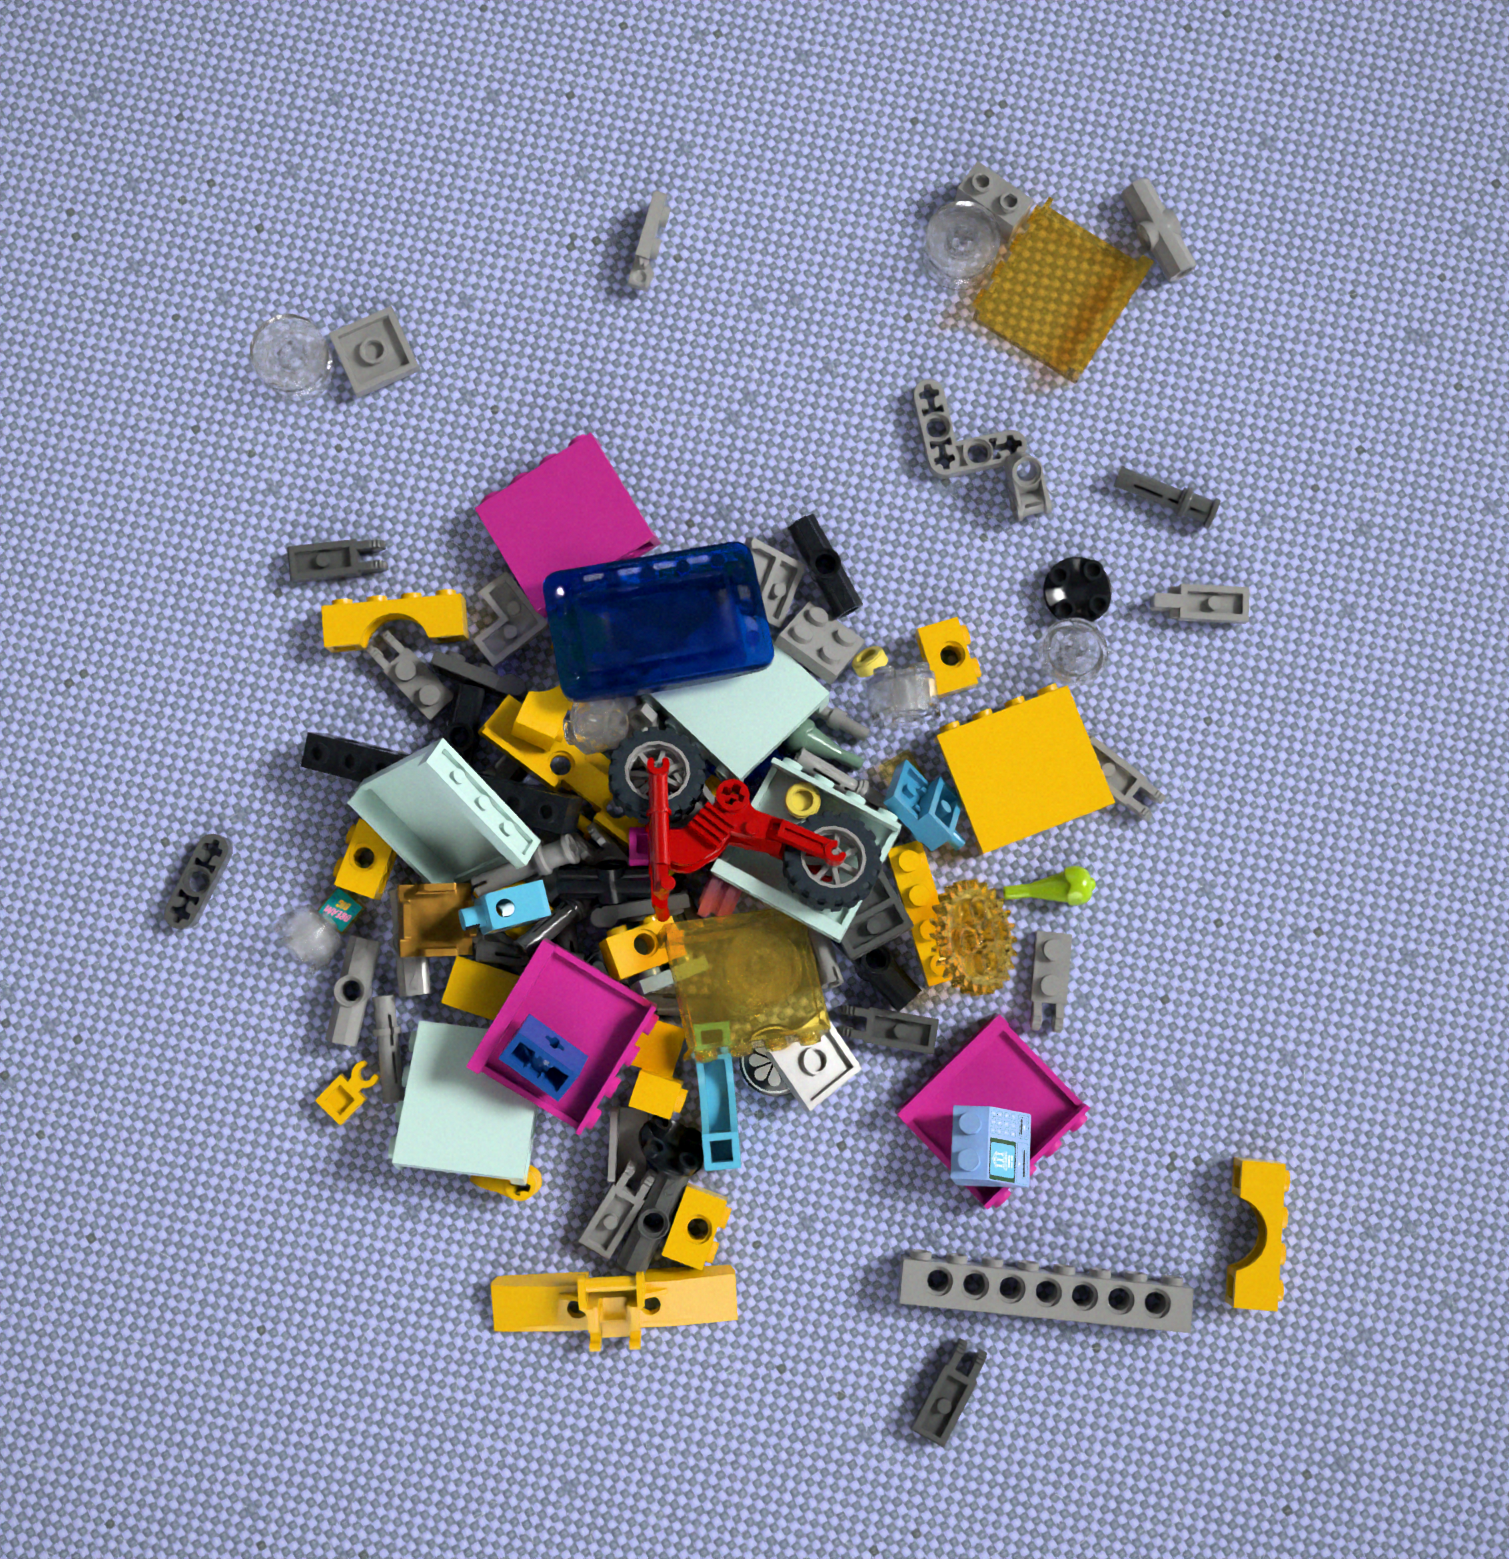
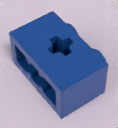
[498,1014,589,1102]

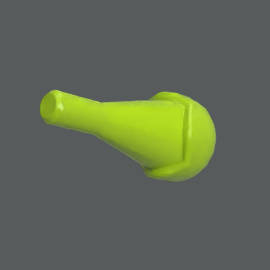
[1003,866,1096,906]

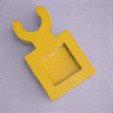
[315,1060,381,1125]

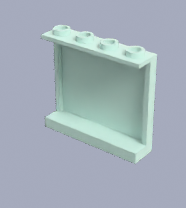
[639,600,830,783]
[347,738,541,884]
[711,757,902,943]
[388,1020,539,1186]

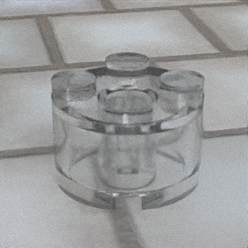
[866,662,941,729]

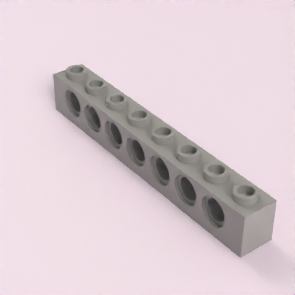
[897,1249,1194,1333]

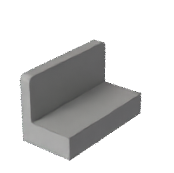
[608,1106,649,1182]

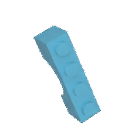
[692,1021,742,1171]

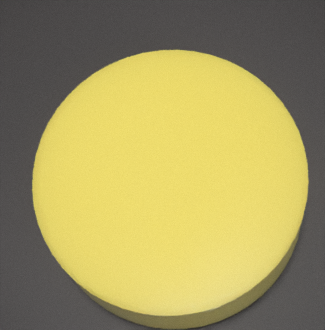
[852,646,888,678]
[785,782,821,820]

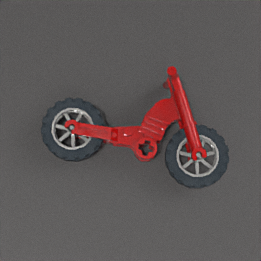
[608,726,882,922]

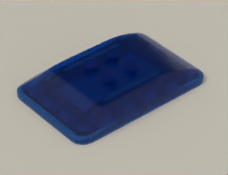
[543,541,774,703]

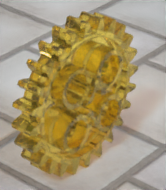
[929,879,1018,997]

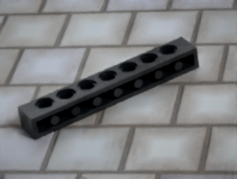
[300,732,584,834]

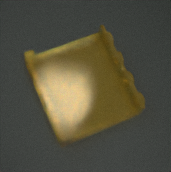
[972,197,1154,384]
[657,908,831,1064]

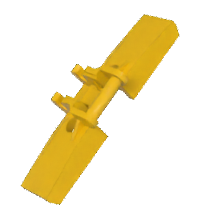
[478,695,674,876]
[441,956,687,1077]
[490,1265,738,1352]

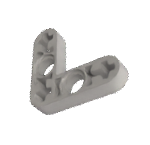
[913,379,1027,479]

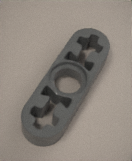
[164,834,233,929]

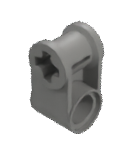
[1004,451,1052,522]

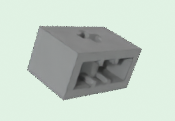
[954,161,1033,242]

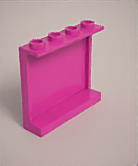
[475,432,661,618]
[466,938,659,1135]
[895,1013,1091,1210]

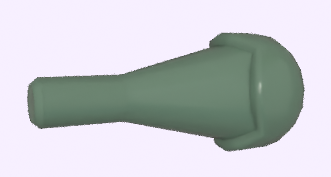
[780,718,864,771]

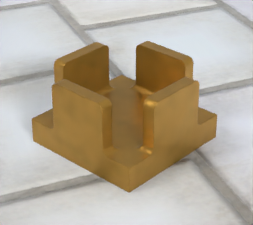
[397,883,477,957]

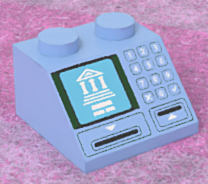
[951,1105,1031,1188]

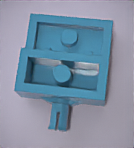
[883,759,966,852]

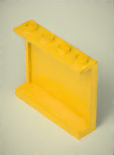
[933,683,1115,856]

